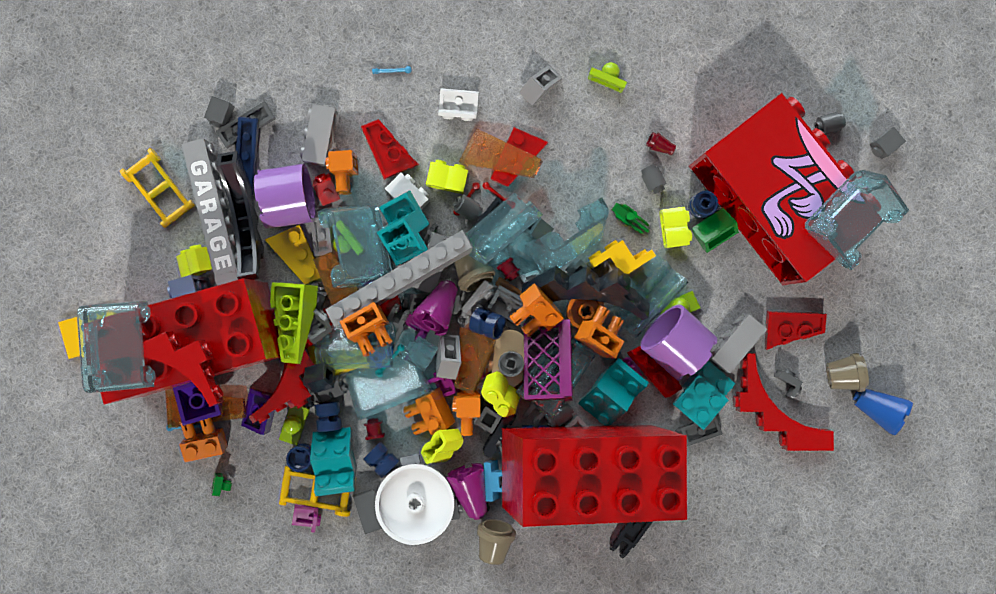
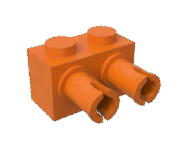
[325,150,359,195]
[510,283,564,337]
[339,302,392,357]
[574,306,624,359]
[403,387,456,435]
[453,390,481,436]
[179,417,228,462]

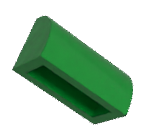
[691,208,739,253]

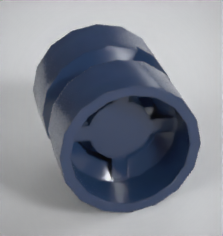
[688,191,718,218]
[469,308,506,340]
[314,401,342,432]
[363,441,400,479]
[286,443,311,472]

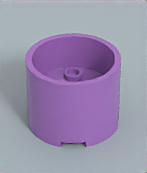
[254,164,316,229]
[641,305,717,380]

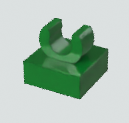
[211,472,232,497]

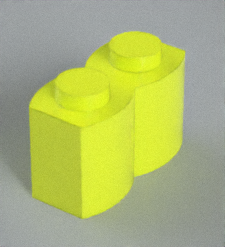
[426,160,468,194]
[659,207,692,248]
[176,244,212,277]
[481,371,520,418]
[421,429,464,464]

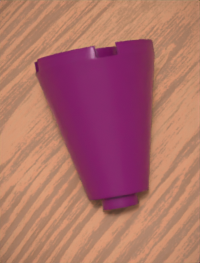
[411,280,458,336]
[446,463,487,520]

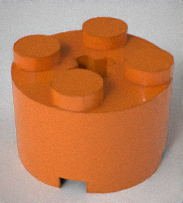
[566,299,606,329]

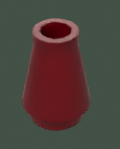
[646,132,676,155]

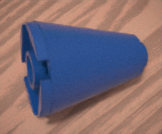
[852,389,913,435]

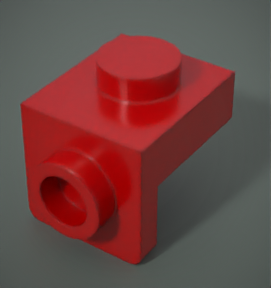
[313,173,340,206]

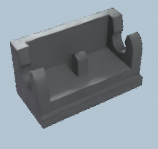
[487,286,526,328]
[352,489,382,535]

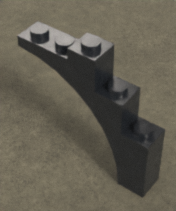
[216,151,264,280]
[521,266,650,320]

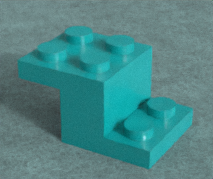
[377,190,429,266]
[578,358,649,426]
[673,361,736,430]
[310,427,356,496]

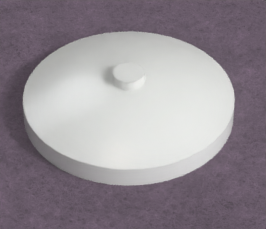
[375,464,454,545]

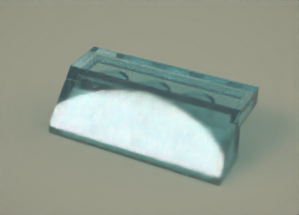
[466,193,543,265]
[605,254,689,338]
[314,322,396,369]
[516,332,595,418]

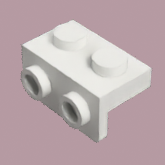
[438,89,479,121]

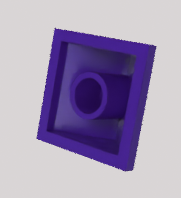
[173,382,222,426]
[241,388,275,435]

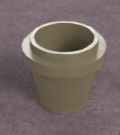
[454,248,495,292]
[826,353,869,392]
[477,519,516,565]

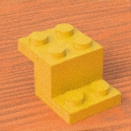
[586,240,656,274]

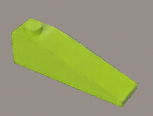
[270,282,318,364]

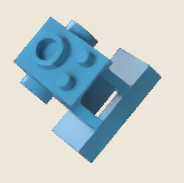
[483,460,502,502]

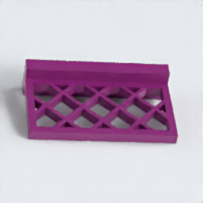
[524,319,573,401]

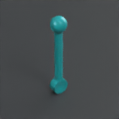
[375,344,405,377]

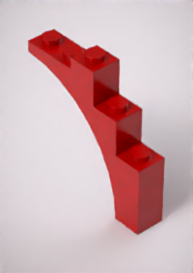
[249,312,314,423]
[86,323,224,407]
[733,353,834,451]

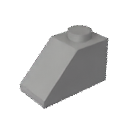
[519,65,562,106]
[436,334,461,380]

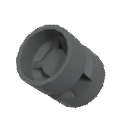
[498,351,524,377]

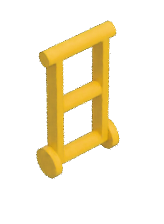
[120,148,196,228]
[279,466,356,517]

